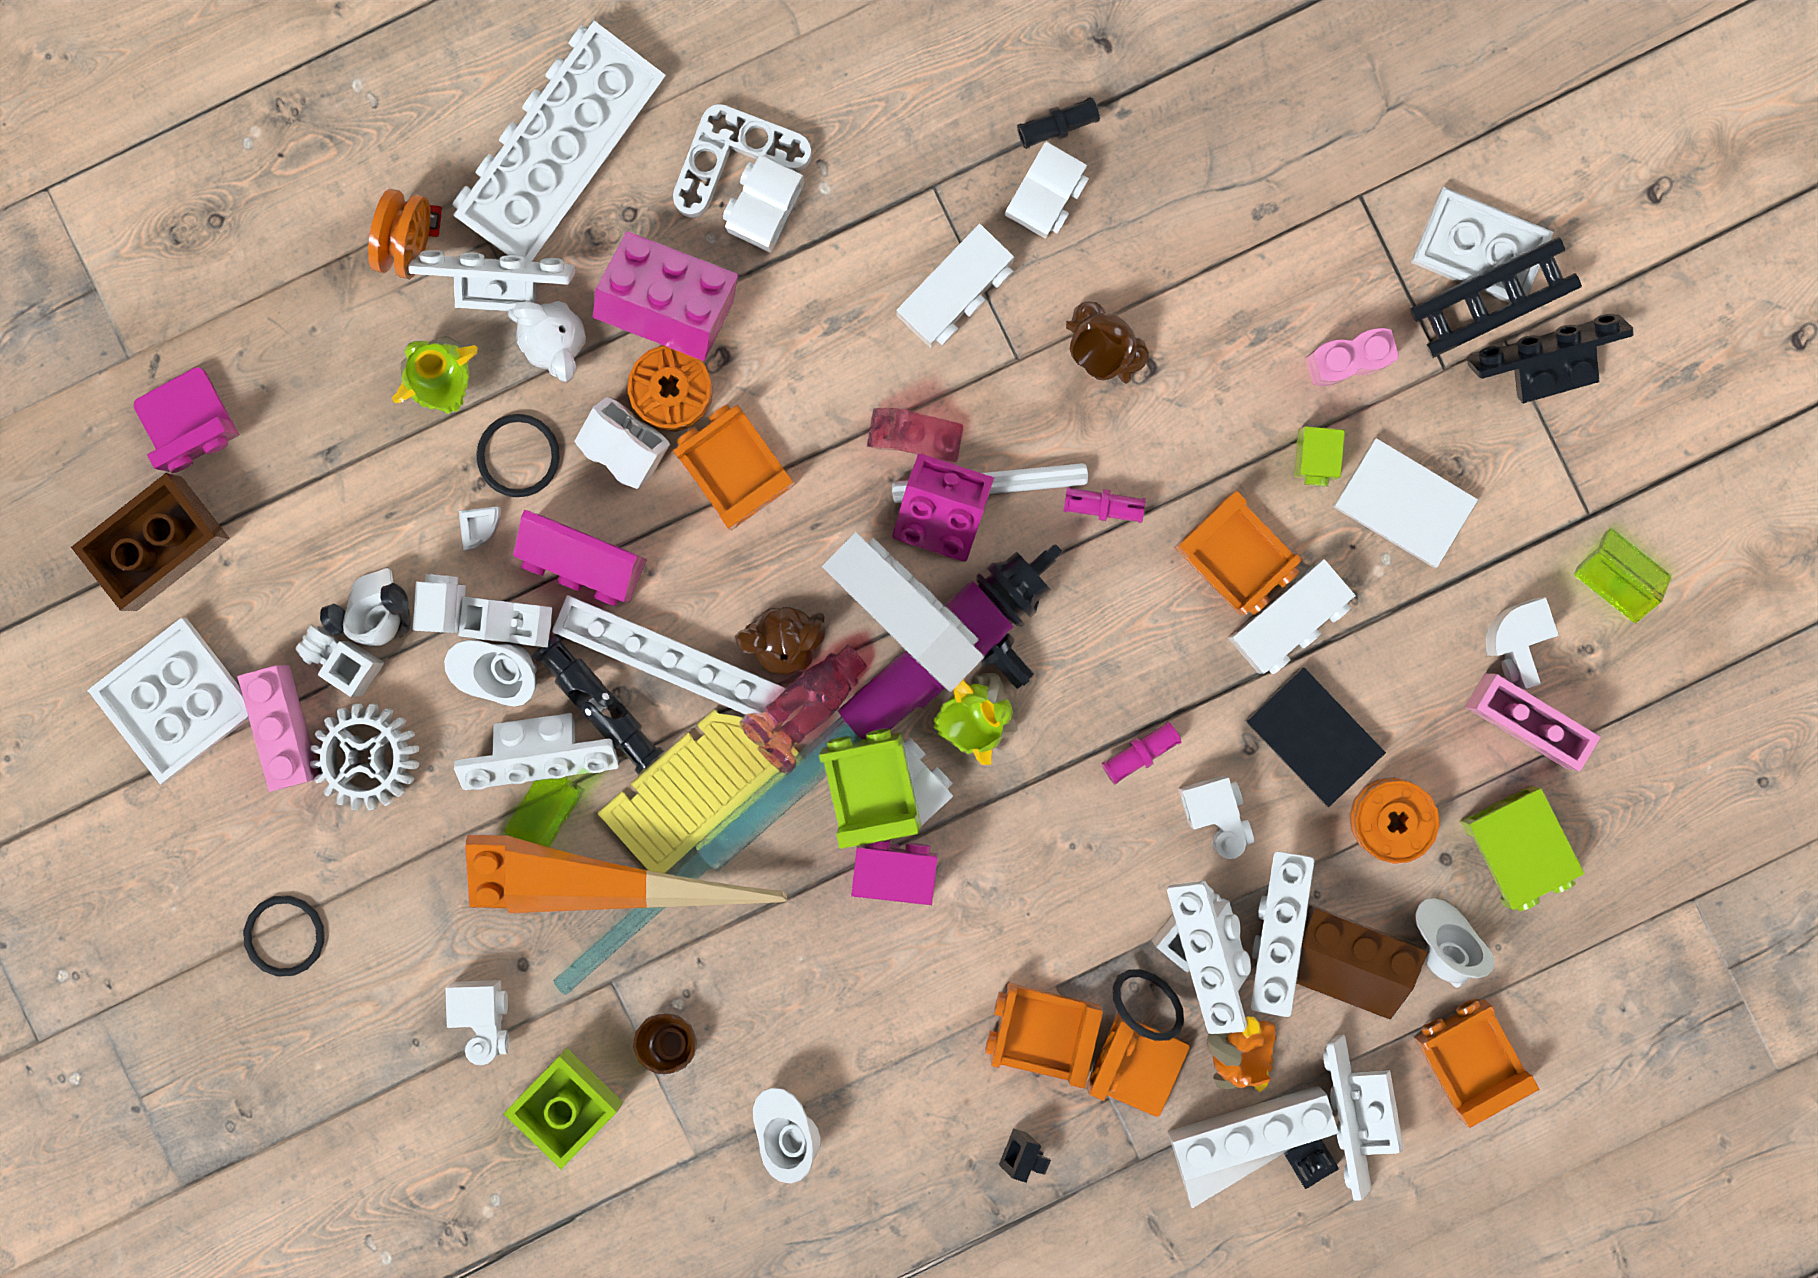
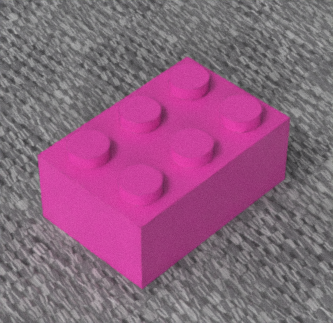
[593,231,738,361]

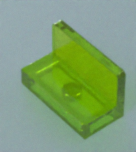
[1573,528,1671,624]
[504,777,585,847]

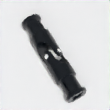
[532,634,664,774]

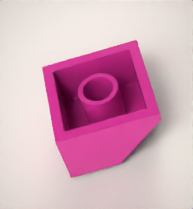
[851,839,938,905]

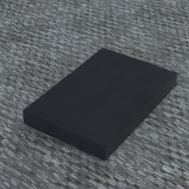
[1245,667,1386,808]

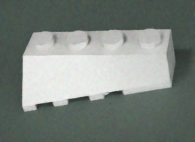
[1168,1085,1339,1208]

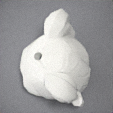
[508,301,586,383]

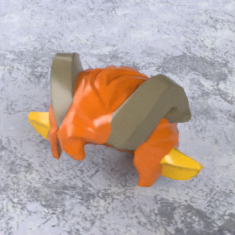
[1207,1017,1276,1092]

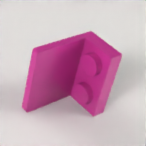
[892,453,994,562]

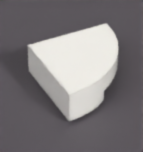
[459,507,501,551]

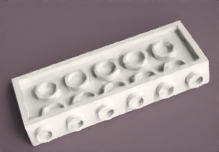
[452,21,666,262]

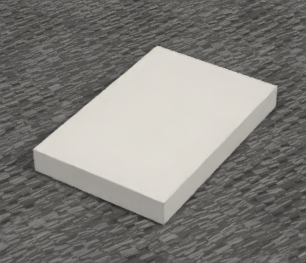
[1410,187,1554,304]
[1333,438,1478,568]

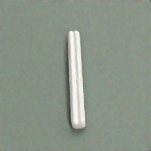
[892,463,1088,503]

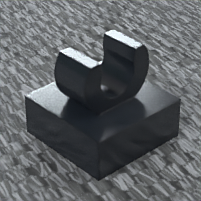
[999,1128,1051,1183]
[1284,1139,1339,1189]

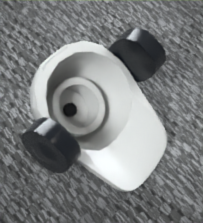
[320,568,411,646]

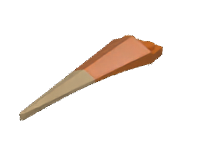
[465,835,787,913]

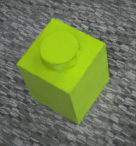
[1294,426,1345,487]

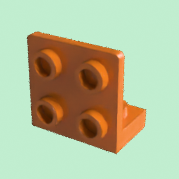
[1086,1013,1190,1117]

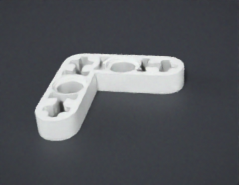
[673,104,812,218]

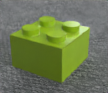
[503,1048,623,1170]

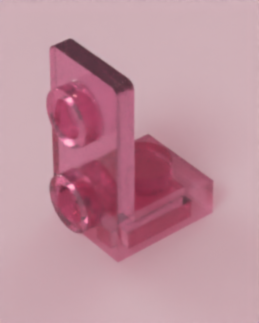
[867,408,963,462]

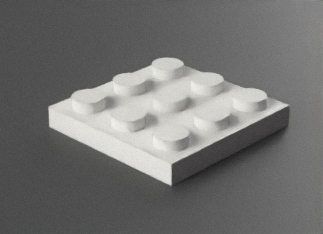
[87,618,249,784]

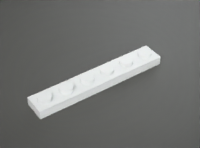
[552,595,787,725]

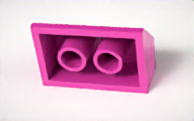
[513,509,647,607]

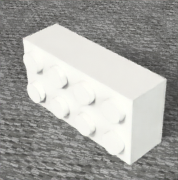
[822,532,984,692]

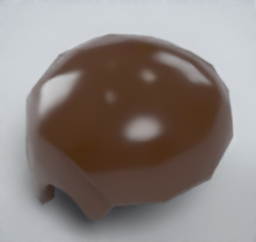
[633,1014,697,1074]

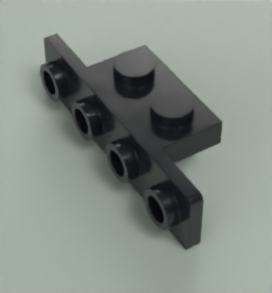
[1467,314,1634,404]

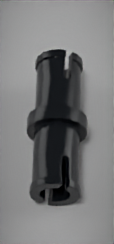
[1017,97,1100,149]

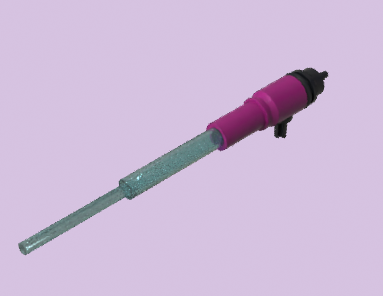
[553,544,1062,995]

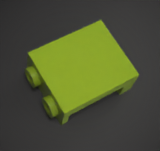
[819,728,922,849]
[1460,785,1585,912]

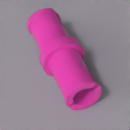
[1063,487,1146,523]
[1101,721,1182,785]

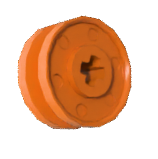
[368,188,431,280]
[627,345,713,432]
[1349,777,1440,864]

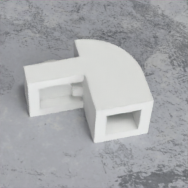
[458,597,552,647]
[1486,598,1559,689]

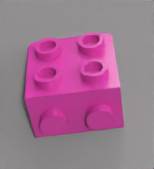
[133,367,240,474]

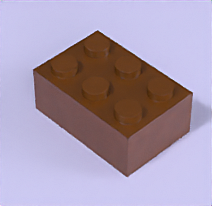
[71,473,230,611]

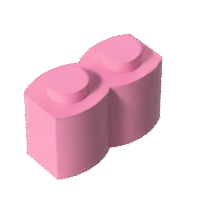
[1306,328,1399,386]

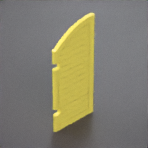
[598,709,800,873]

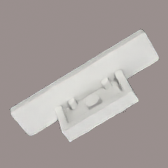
[408,250,575,311]
[454,713,619,790]
[1251,851,1315,1017]
[1167,881,1251,1034]
[1323,1035,1404,1201]

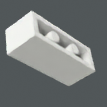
[896,223,1014,348]
[1227,559,1356,675]

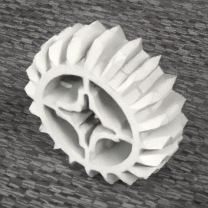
[310,703,419,810]

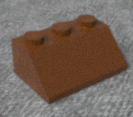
[1296,903,1428,1020]

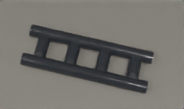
[1410,236,1582,358]

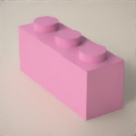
[237,665,320,792]
[1465,673,1601,772]

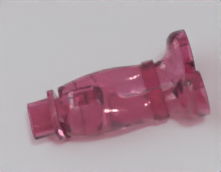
[739,645,867,775]

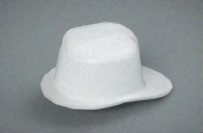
[444,640,537,707]
[1416,898,1495,988]
[753,1088,821,1183]

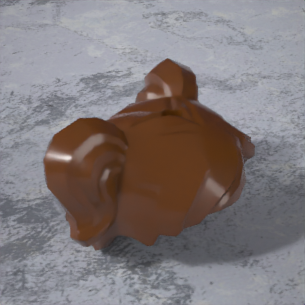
[1066,301,1149,384]
[735,607,826,674]

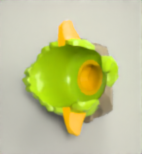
[392,336,478,414]
[933,673,1017,765]

